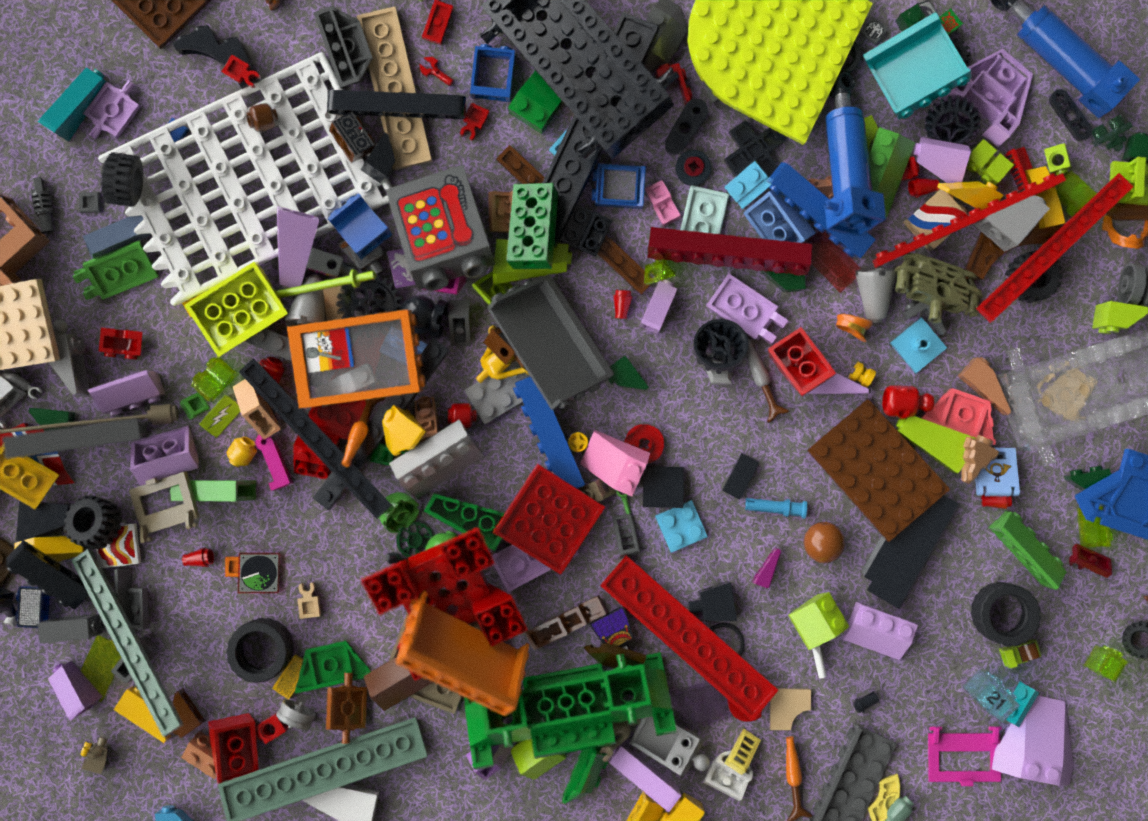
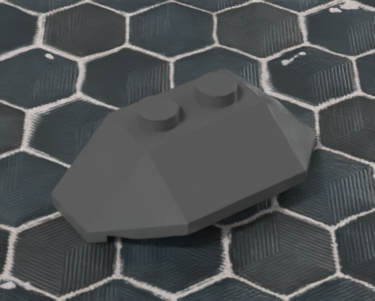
[643,0,688,72]
[313,6,373,88]

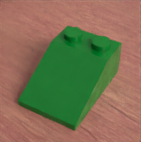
[508,70,563,134]

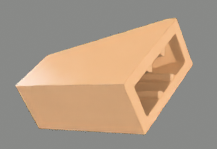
[233,379,281,440]

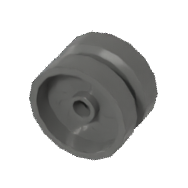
[1117,263,1148,307]

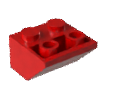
[293,434,340,479]

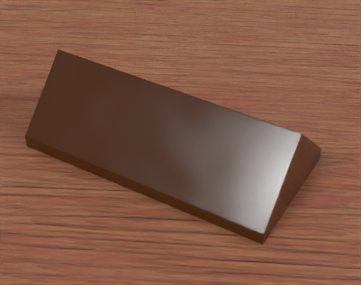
[364,656,433,711]

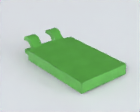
[72,240,159,300]

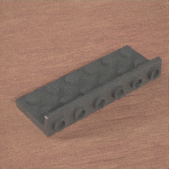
[808,724,897,821]

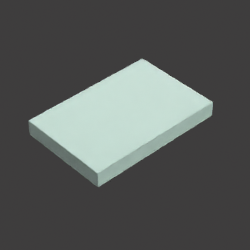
[680,186,729,234]

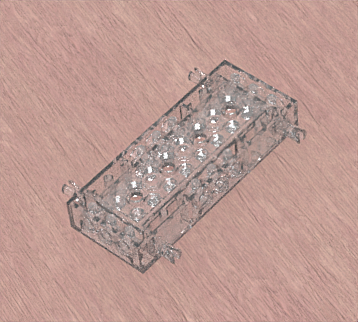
[996,328,1148,466]

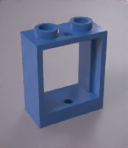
[470,44,516,102]

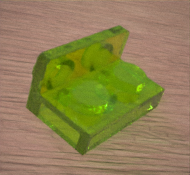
[1077,506,1113,548]

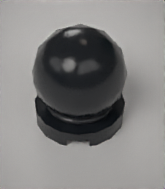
[400,295,449,339]

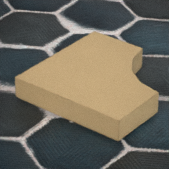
[770,689,811,730]

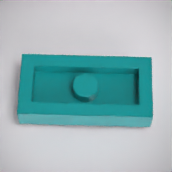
[1000,682,1039,727]

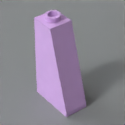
[277,206,319,289]
[609,744,681,812]

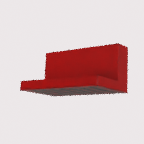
[1004,147,1033,191]

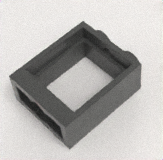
[38,614,105,644]

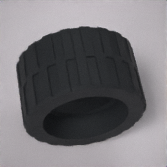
[971,582,1041,646]
[226,618,294,683]

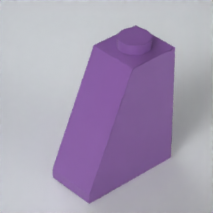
[48,661,103,721]

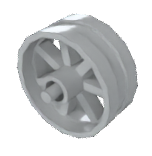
[276,699,316,730]

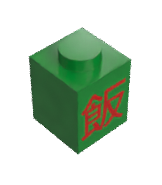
[939,8,963,36]

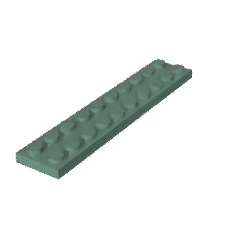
[218,717,428,821]

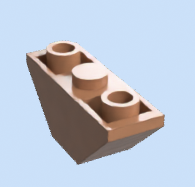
[414,396,441,442]

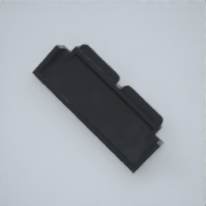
[862,495,960,609]

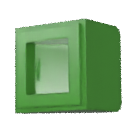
[180,391,210,420]

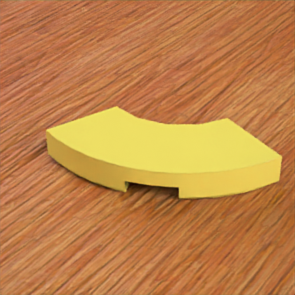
[867,773,900,821]

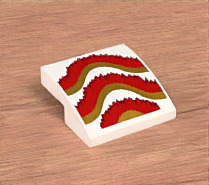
[96,523,141,568]

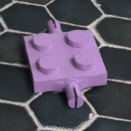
[83,80,141,140]

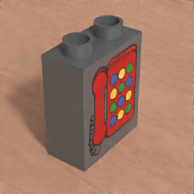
[386,164,496,291]

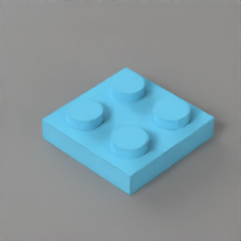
[655,500,708,553]

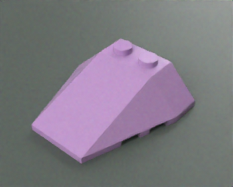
[991,696,1073,786]

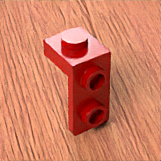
[655,63,693,105]

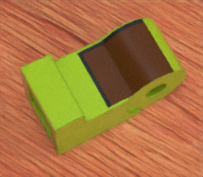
[999,639,1042,669]

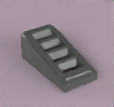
[612,513,640,558]

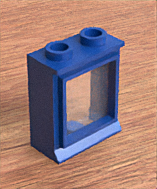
[591,163,646,209]

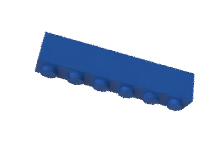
[766,162,876,258]
[513,376,585,488]

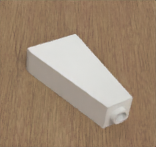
[302,784,379,821]

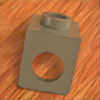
[578,479,616,502]

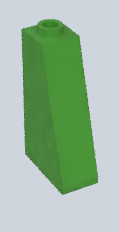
[170,480,256,501]

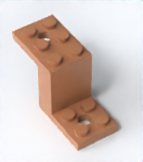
[0,193,50,286]

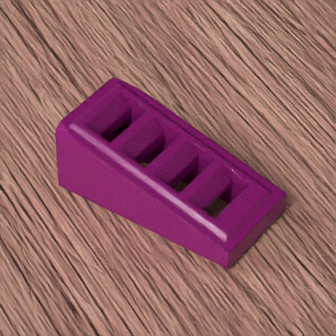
[752,548,781,588]

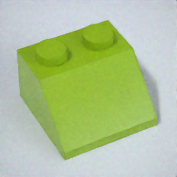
[1092,301,1148,335]
[788,592,850,650]

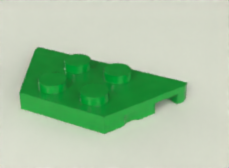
[295,640,371,694]

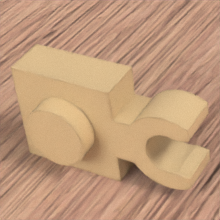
[298,582,321,619]

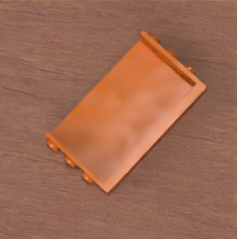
[396,591,530,716]

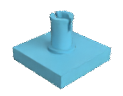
[890,317,947,373]

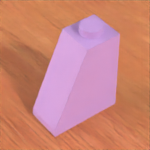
[913,137,971,183]
[639,280,677,334]

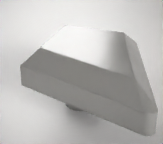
[704,359,732,385]

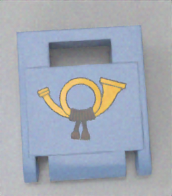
[975,448,1020,496]

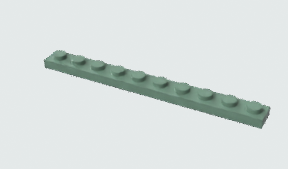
[71,549,184,737]

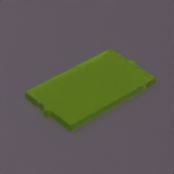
[80,635,122,702]

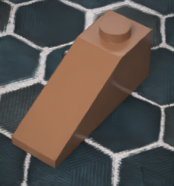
[958,357,1011,415]

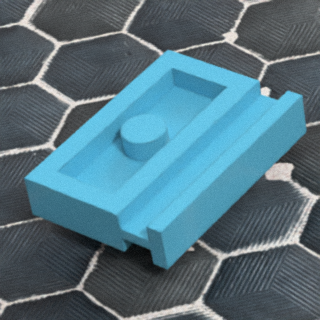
[724,161,771,209]

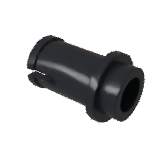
[853,691,880,713]

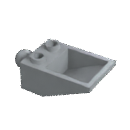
[49,320,90,396]
[629,716,710,776]

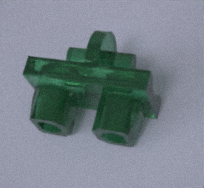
[1092,115,1133,151]

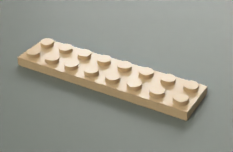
[357,7,432,171]

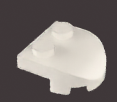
[703,750,753,801]

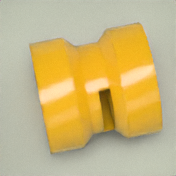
[848,361,876,388]

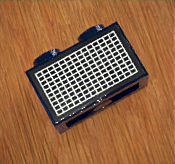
[15,585,50,628]

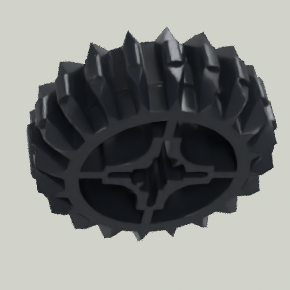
[925,95,981,145]

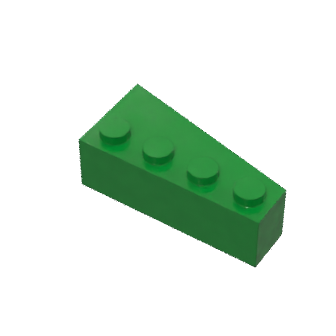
[424,494,505,552]

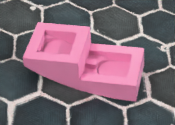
[645,180,681,227]

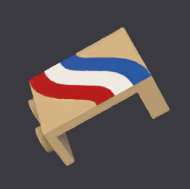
[903,189,968,252]

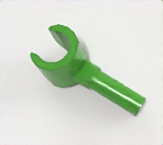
[616,490,631,514]

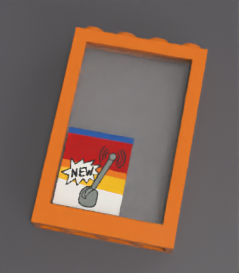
[287,310,425,408]

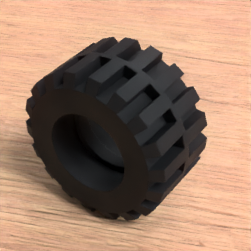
[101,152,144,207]
[1005,250,1063,303]
[64,495,122,549]

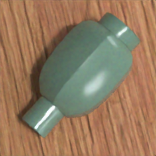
[885,796,914,821]

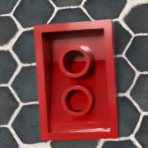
[768,327,836,397]
[208,713,259,784]

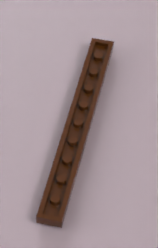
[496,145,655,295]

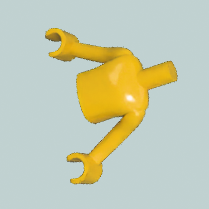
[476,325,529,384]

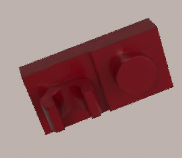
[1069,543,1112,578]

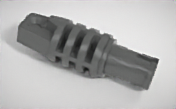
[30,177,55,234]

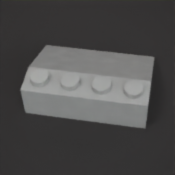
[389,420,485,499]

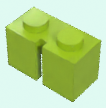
[966,139,1014,185]

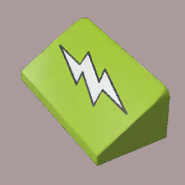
[199,395,241,438]

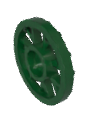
[396,522,433,558]

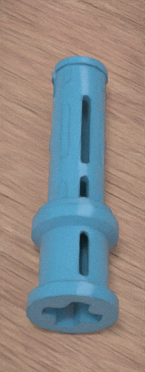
[745,498,807,519]

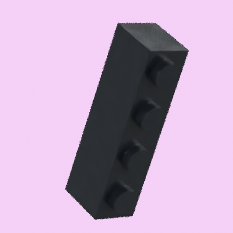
[6,540,89,610]

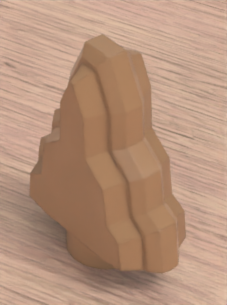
[961,435,999,484]

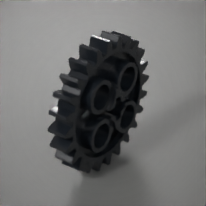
[336,274,401,338]

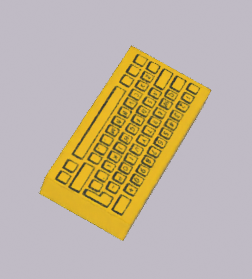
[272,654,303,700]

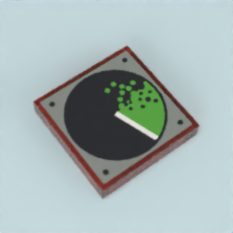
[238,552,280,593]

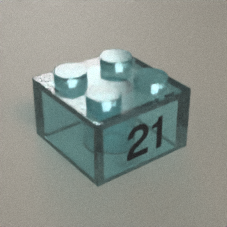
[962,670,1020,723]

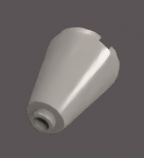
[856,268,896,323]
[285,275,325,332]

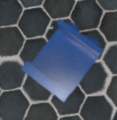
[327,193,393,260]

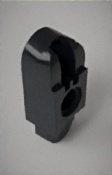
[664,99,708,156]

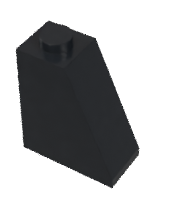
[16,501,71,542]

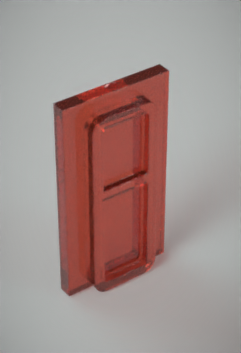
[807,231,861,293]

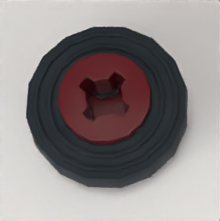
[675,150,711,186]

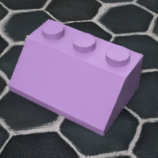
[88,370,165,416]
[130,425,198,486]
[843,602,918,660]

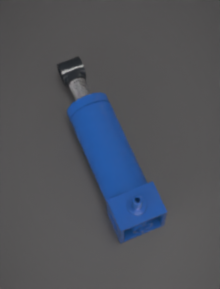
[990,0,1140,119]
[823,72,886,237]

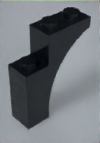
[172,25,260,89]

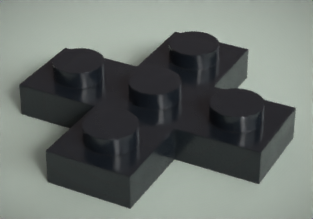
[723,120,785,177]

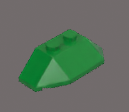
[561,746,608,804]

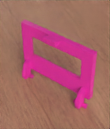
[928,726,1002,786]

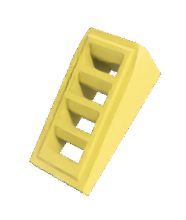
[724,729,761,775]

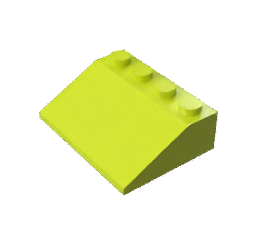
[184,262,288,357]

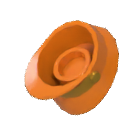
[835,313,873,342]

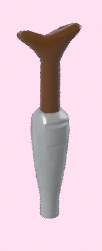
[747,340,789,423]

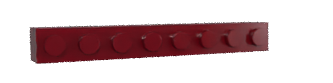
[647,227,812,276]

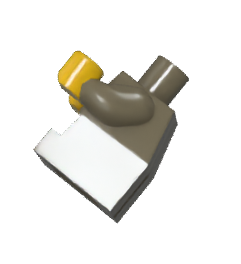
[81,737,108,774]

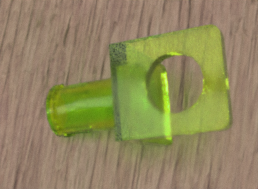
[644,260,676,285]

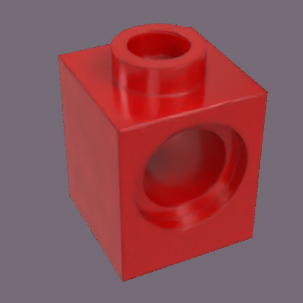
[255,712,289,744]

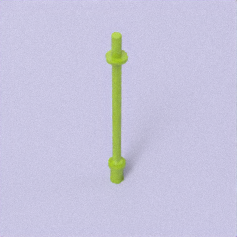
[276,269,376,298]

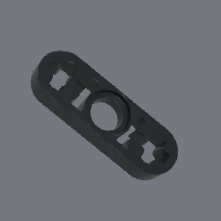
[1049,89,1092,141]

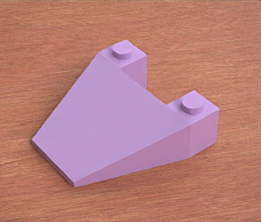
[938,49,1033,148]

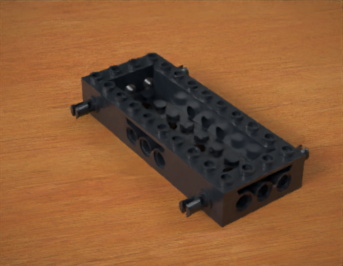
[479,0,679,160]

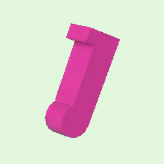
[255,435,293,491]

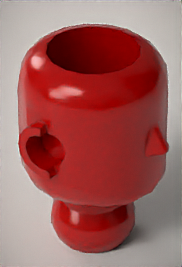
[882,385,934,419]

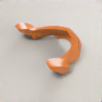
[1102,215,1148,249]

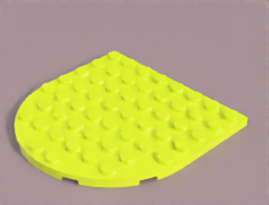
[688,0,873,145]

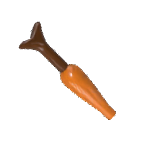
[342,390,386,467]
[786,736,812,821]

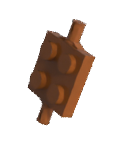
[326,673,367,744]

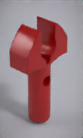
[419,57,454,86]

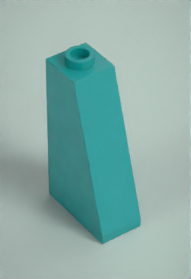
[38,67,107,142]

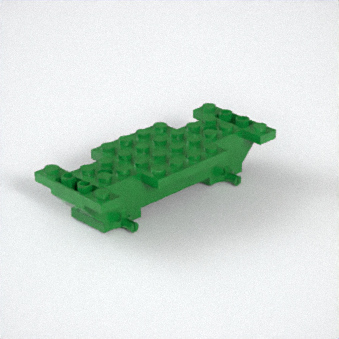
[464,652,677,770]

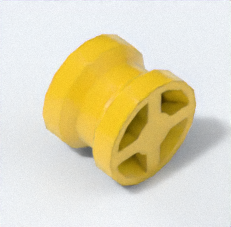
[568,432,588,452]

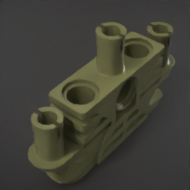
[894,253,983,323]

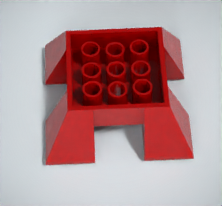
[361,528,528,680]

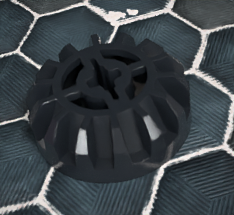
[693,319,748,374]

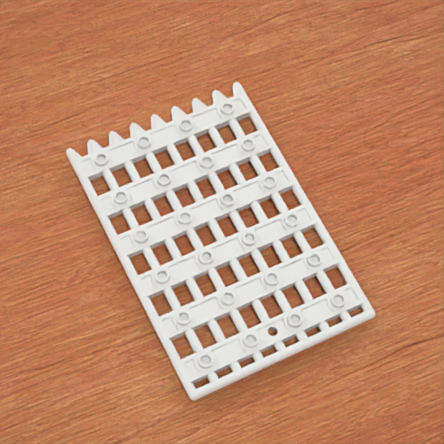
[98,52,392,306]

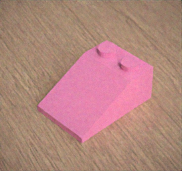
[580,430,650,496]

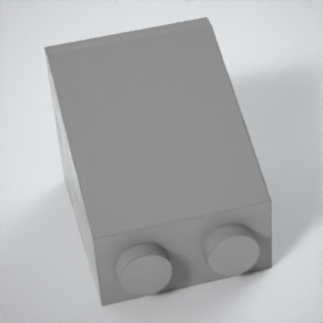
[974,195,1050,251]

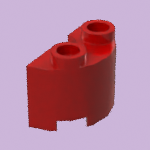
[98,327,143,360]

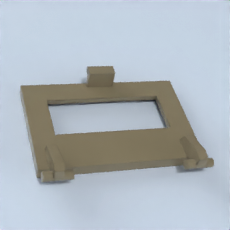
[129,471,200,543]

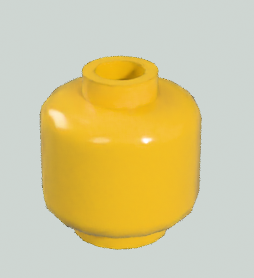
[226,436,257,467]

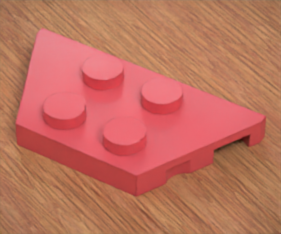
[921,388,996,445]

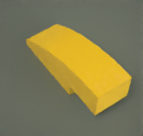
[1025,166,1065,229]

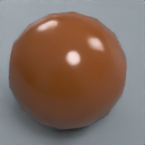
[803,521,846,563]

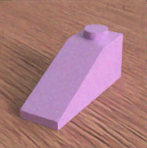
[808,373,869,394]

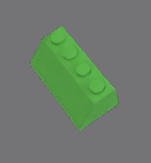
[868,127,915,218]
[989,511,1067,590]

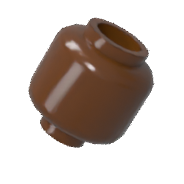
[246,103,278,132]

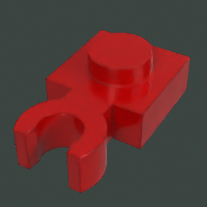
[221,55,261,88]
[460,102,490,141]

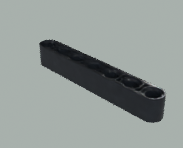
[327,90,466,119]

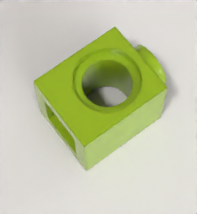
[1044,143,1073,176]

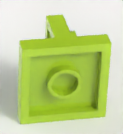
[1109,157,1148,206]

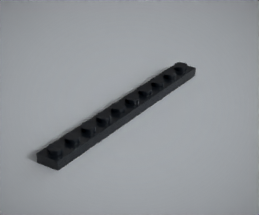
[313,338,450,510]
[239,358,393,520]

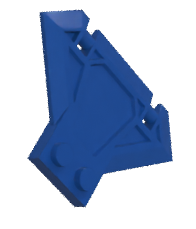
[1074,449,1148,540]

